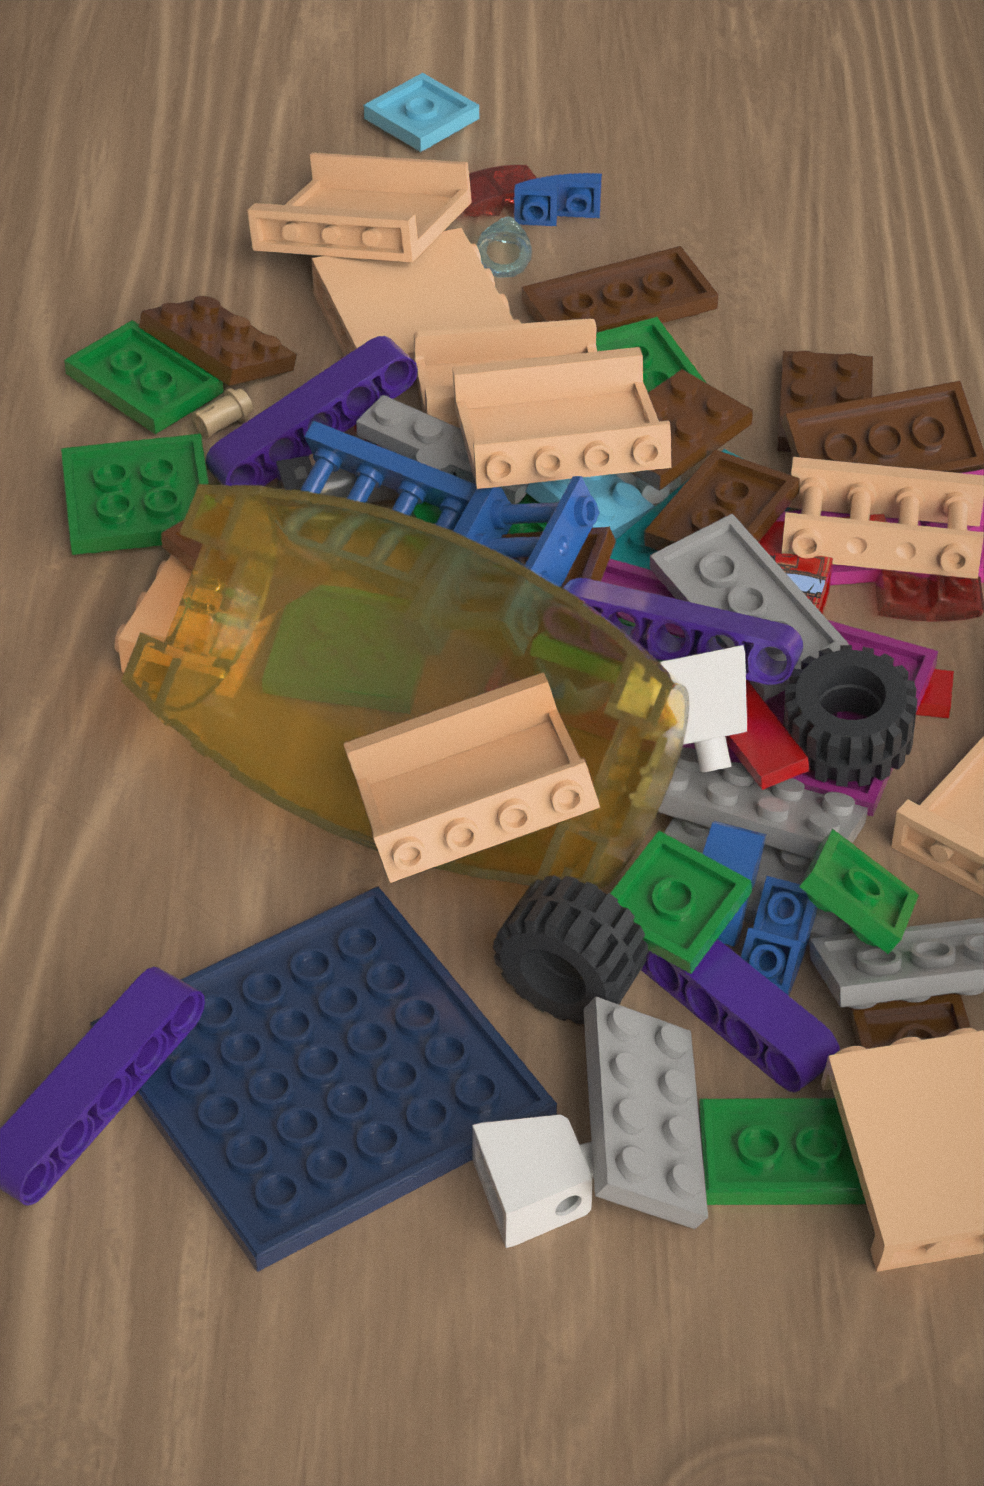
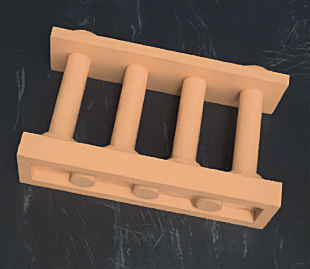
[782,457,984,579]

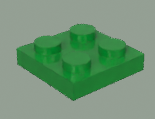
[799,829,919,954]
[610,830,752,974]

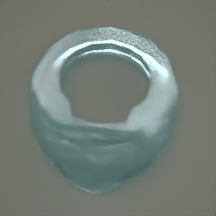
[477,216,532,278]

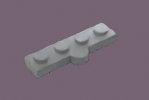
[356,395,529,504]

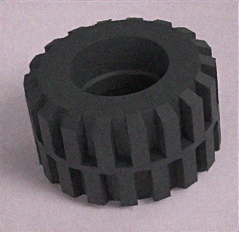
[783,645,918,787]
[493,875,648,1024]

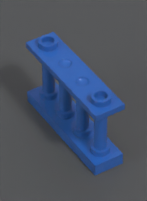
[265,421,477,595]
[403,476,600,655]

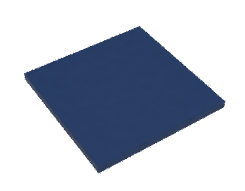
[90,886,557,1272]

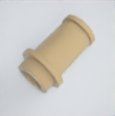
[192,388,253,439]

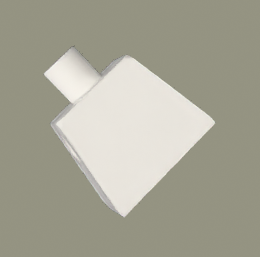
[643,645,747,773]
[472,1115,594,1248]

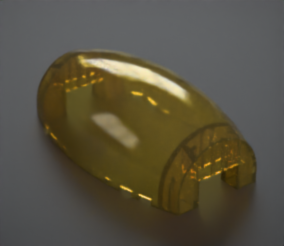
[121,484,690,889]

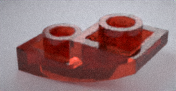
[463,165,537,217]
[875,569,984,622]

